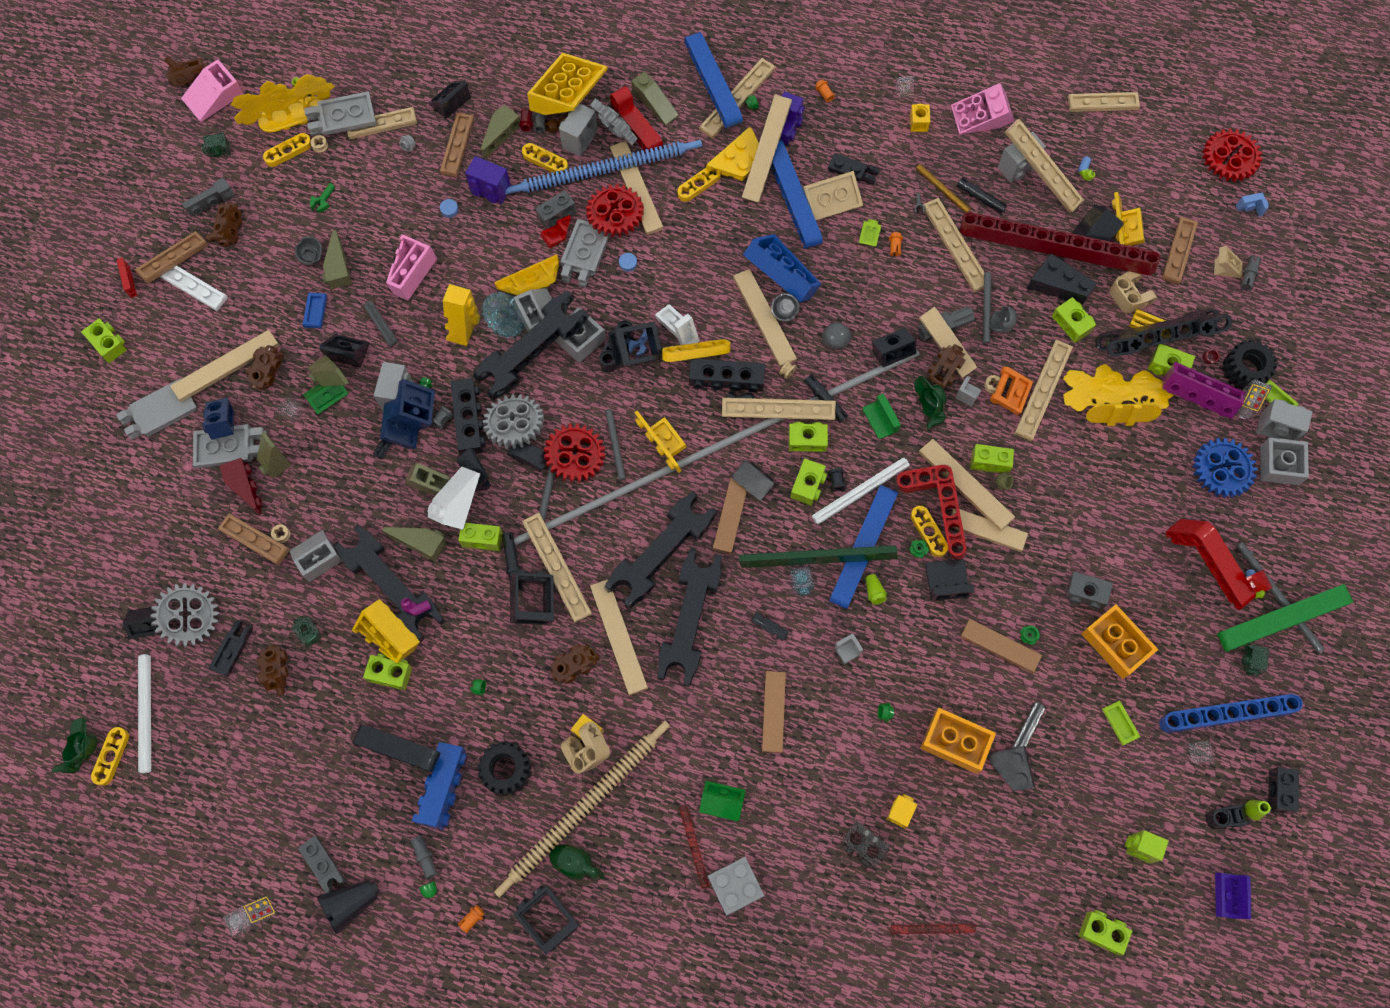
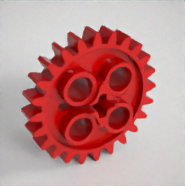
[1202,128,1263,182]
[586,184,644,238]
[544,423,605,483]

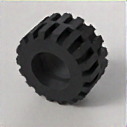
[1222,340,1278,391]
[477,741,532,796]

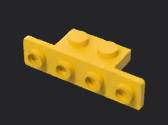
[1112,192,1145,246]
[634,411,687,473]

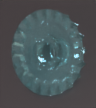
[481,292,524,338]

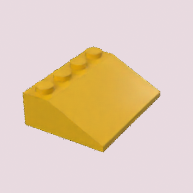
[527,53,608,115]

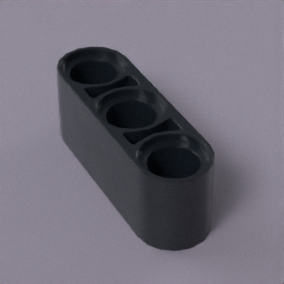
[599,320,634,372]

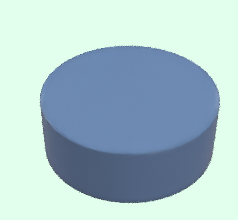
[440,199,458,218]
[619,253,637,272]

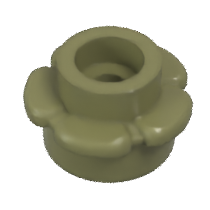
[996,472,1014,490]

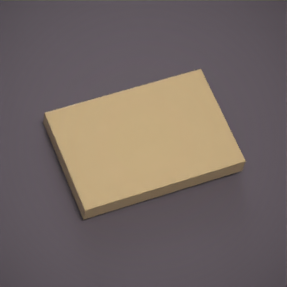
[802,171,863,220]

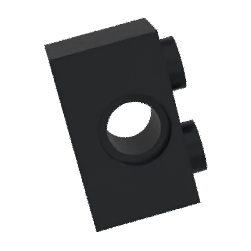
[872,328,916,368]
[1268,767,1299,814]

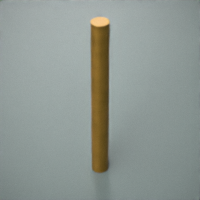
[916,164,971,213]

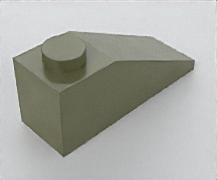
[631,71,679,126]
[481,104,520,159]
[322,230,352,290]
[307,355,349,387]
[257,432,291,479]
[404,463,451,495]
[382,527,447,562]

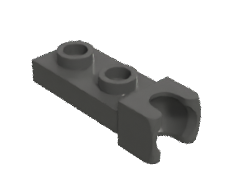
[182,178,235,217]
[298,836,347,893]

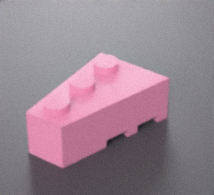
[386,234,437,301]

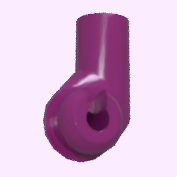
[401,598,432,616]

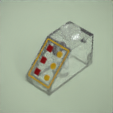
[1236,379,1272,419]
[223,895,277,937]

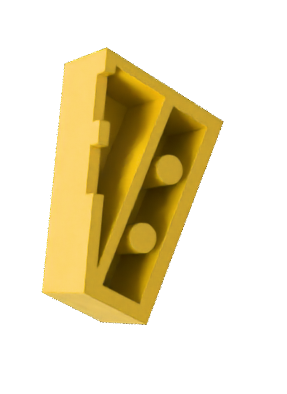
[443,284,480,346]
[351,599,420,663]

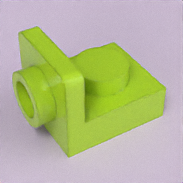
[859,219,881,247]

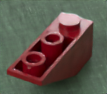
[219,458,263,515]

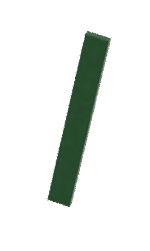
[739,545,898,568]

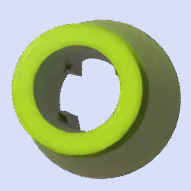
[865,574,887,605]
[1245,800,1271,821]

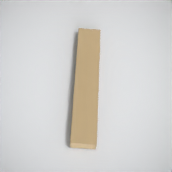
[699,58,776,139]
[742,95,792,203]
[1004,119,1084,213]
[610,141,663,235]
[923,198,984,293]
[733,269,797,368]
[170,330,279,402]
[1014,340,1073,441]
[722,398,836,420]
[919,439,1015,531]
[522,513,592,623]
[590,579,648,696]

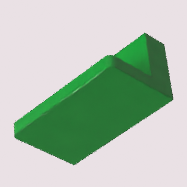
[303,384,349,414]
[862,393,901,440]
[699,781,746,821]

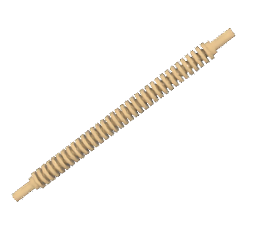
[494,721,670,898]

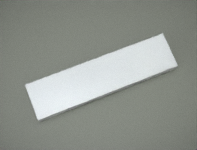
[160,266,228,311]

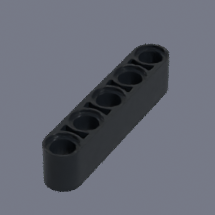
[352,724,441,773]

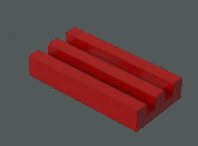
[117,258,137,298]

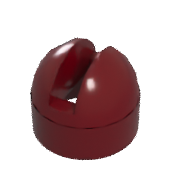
[1202,349,1220,364]

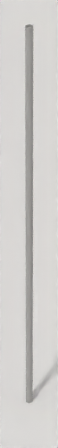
[514,349,919,545]

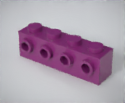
[1162,362,1245,419]

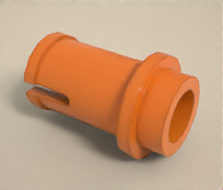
[815,79,835,103]
[889,232,903,256]
[458,905,485,933]

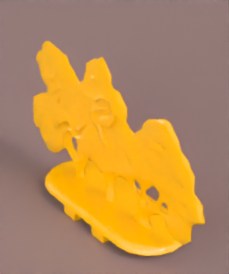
[231,74,335,133]
[1063,364,1174,426]

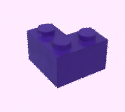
[779,91,805,146]

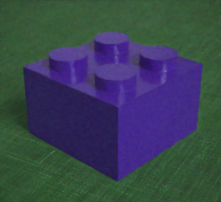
[465,156,511,204]

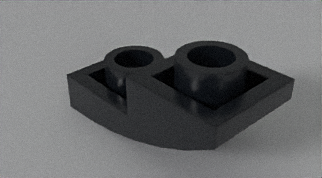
[507,442,548,472]

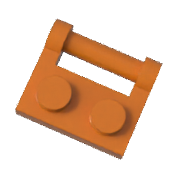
[990,367,1033,415]

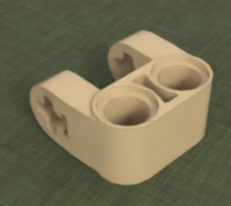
[1109,271,1158,313]
[561,722,610,774]

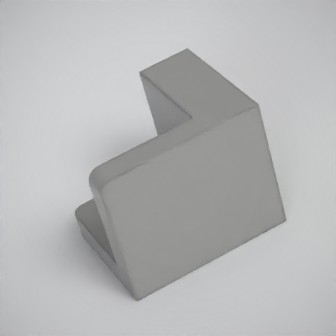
[956,376,981,407]
[834,633,863,665]

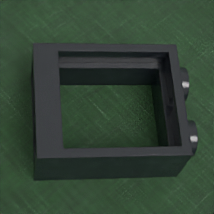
[608,322,663,369]
[510,570,554,625]
[514,885,580,955]

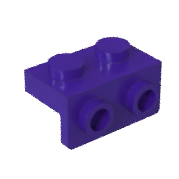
[1215,873,1251,919]

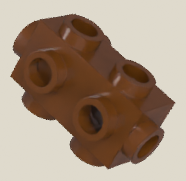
[164,56,208,87]
[206,203,243,247]
[928,344,966,388]
[246,345,284,390]
[551,644,599,684]
[256,645,289,696]

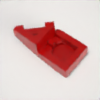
[540,215,571,249]
[1246,569,1273,593]

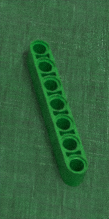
[1216,584,1354,652]

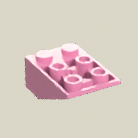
[181,60,244,122]
[951,83,1015,135]

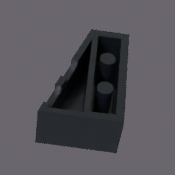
[1026,254,1097,305]

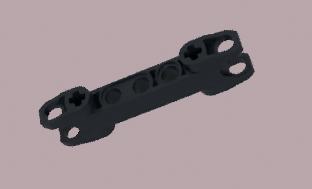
[473,290,590,400]
[1095,309,1232,357]
[604,491,717,610]
[333,524,445,643]
[657,548,722,687]

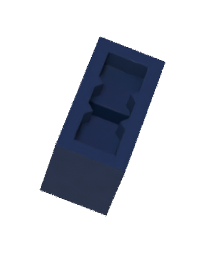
[202,398,235,440]

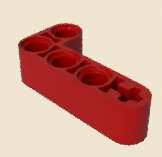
[610,86,663,153]

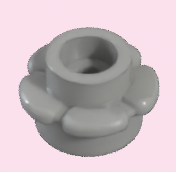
[399,135,416,152]

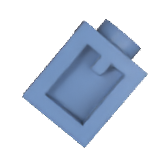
[1236,192,1268,217]

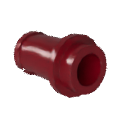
[519,108,533,132]

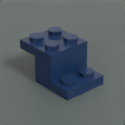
[380,379,435,450]

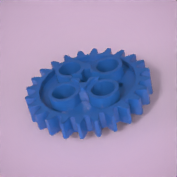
[1192,438,1258,498]

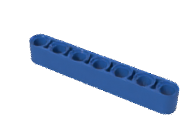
[684,32,743,129]
[771,140,823,249]
[829,485,898,609]
[1159,694,1303,733]

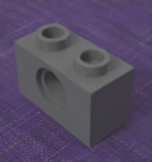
[1064,571,1113,610]

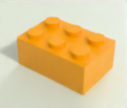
[1081,604,1158,680]
[920,708,996,774]

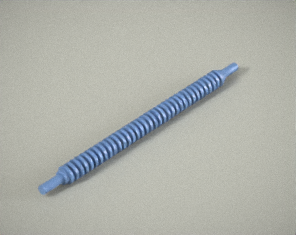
[505,140,702,195]

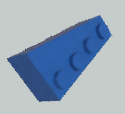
[743,234,821,302]
[412,742,467,830]

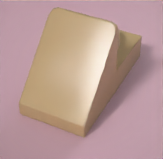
[1214,246,1243,278]

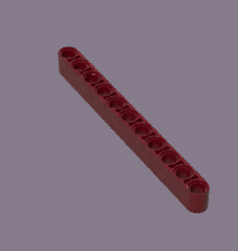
[960,212,1161,275]

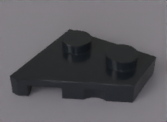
[987,746,1035,791]

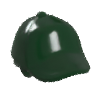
[914,376,947,430]
[52,717,97,774]
[549,844,604,880]

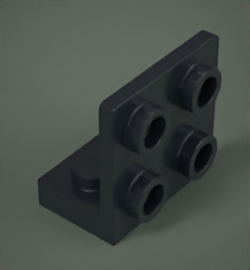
[925,559,974,601]

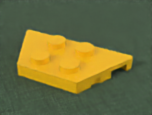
[706,127,759,181]
[494,254,560,295]

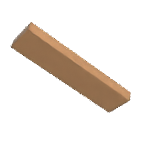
[440,113,474,177]
[1162,217,1198,284]
[135,231,208,284]
[713,477,747,554]
[218,513,290,566]
[960,619,1042,674]
[762,671,786,753]

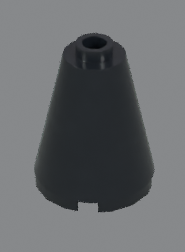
[317,880,380,934]

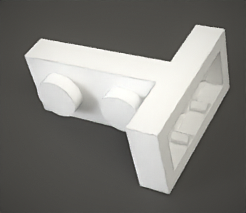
[655,305,699,345]

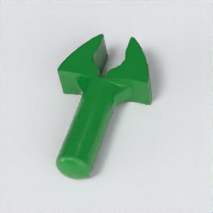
[310,183,335,213]

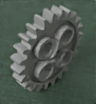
[590,98,638,145]
[483,394,545,449]
[150,583,219,648]

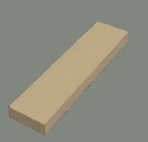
[1068,92,1140,112]
[347,107,417,139]
[919,307,977,378]
[951,509,1028,552]

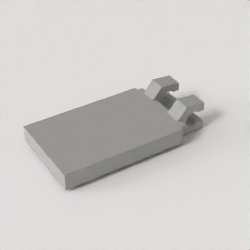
[304,91,377,136]
[560,219,611,288]
[116,378,198,440]
[193,424,267,468]

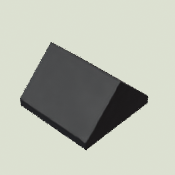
[428,81,471,119]
[1072,204,1124,242]
[319,334,370,368]

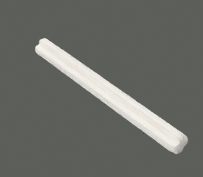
[812,458,910,524]
[138,654,151,774]

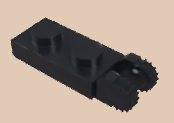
[828,153,880,185]
[208,620,253,677]

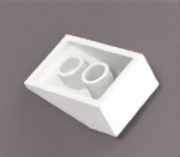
[428,467,480,529]

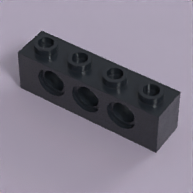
[689,359,765,393]
[450,378,486,456]

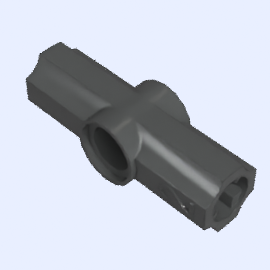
[918,306,975,342]

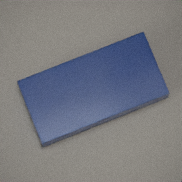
[302,293,327,329]

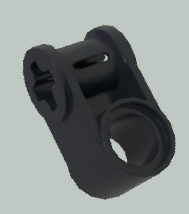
[1205,803,1250,829]

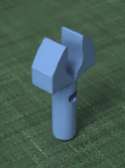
[628,329,648,357]

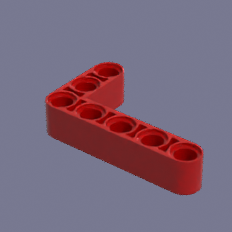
[897,465,967,560]
[1165,519,1256,610]

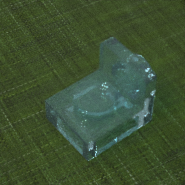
[790,567,814,595]

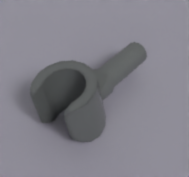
[913,193,925,215]

